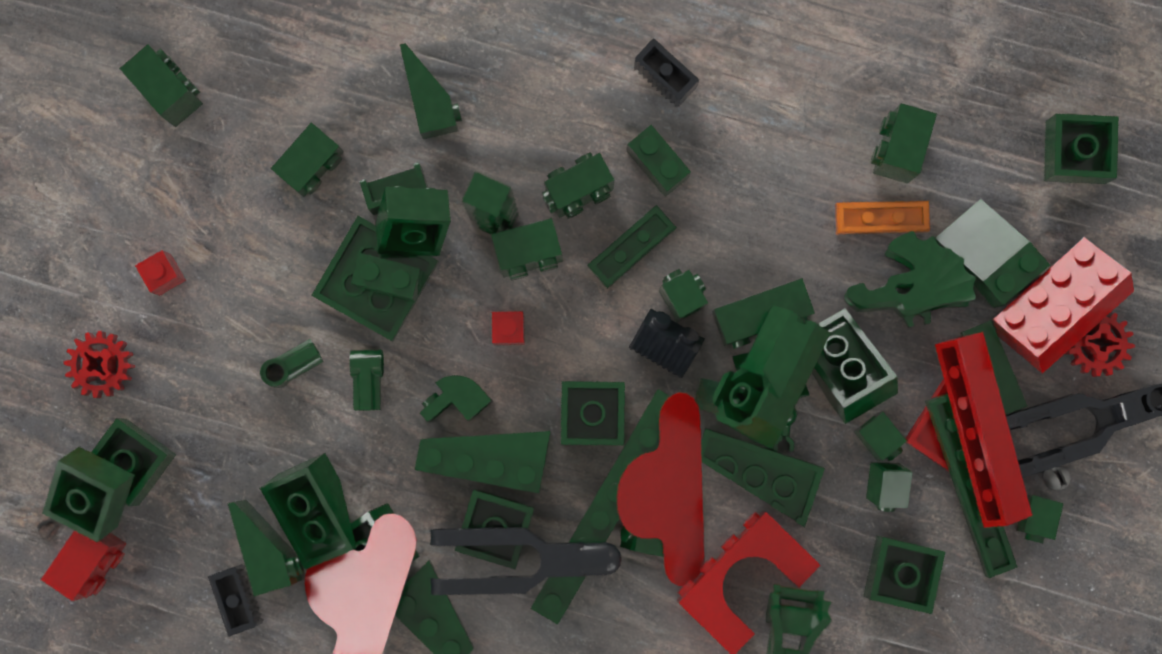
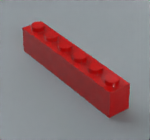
[935,332,1033,528]

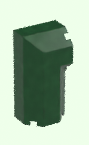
[712,305,831,449]

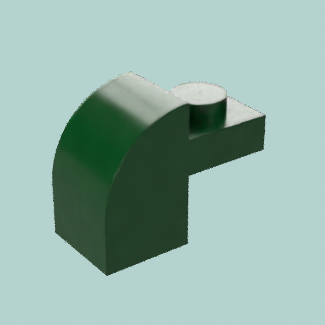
[420,375,493,423]

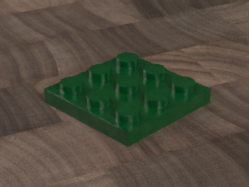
[311,216,439,342]

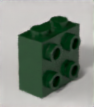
[542,152,615,219]

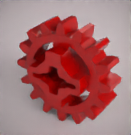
[1065,313,1135,377]
[63,331,135,399]

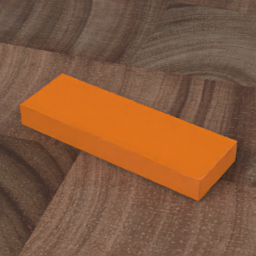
[835,201,930,235]

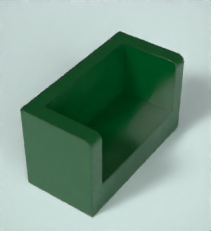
[359,162,428,215]

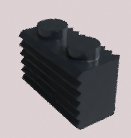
[634,38,699,107]
[629,308,705,378]
[208,564,264,637]

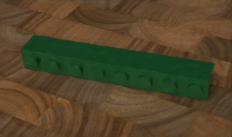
[530,389,670,625]

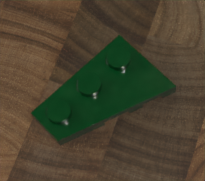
[395,560,474,654]

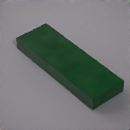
[587,205,677,289]
[960,320,1028,415]

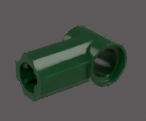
[260,339,324,388]
[349,350,384,411]

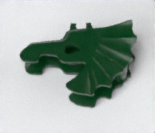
[844,231,976,328]
[766,584,832,654]

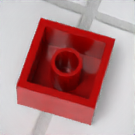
[41,531,127,601]

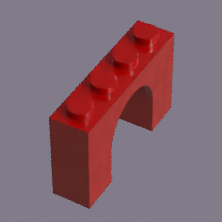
[677,511,821,654]

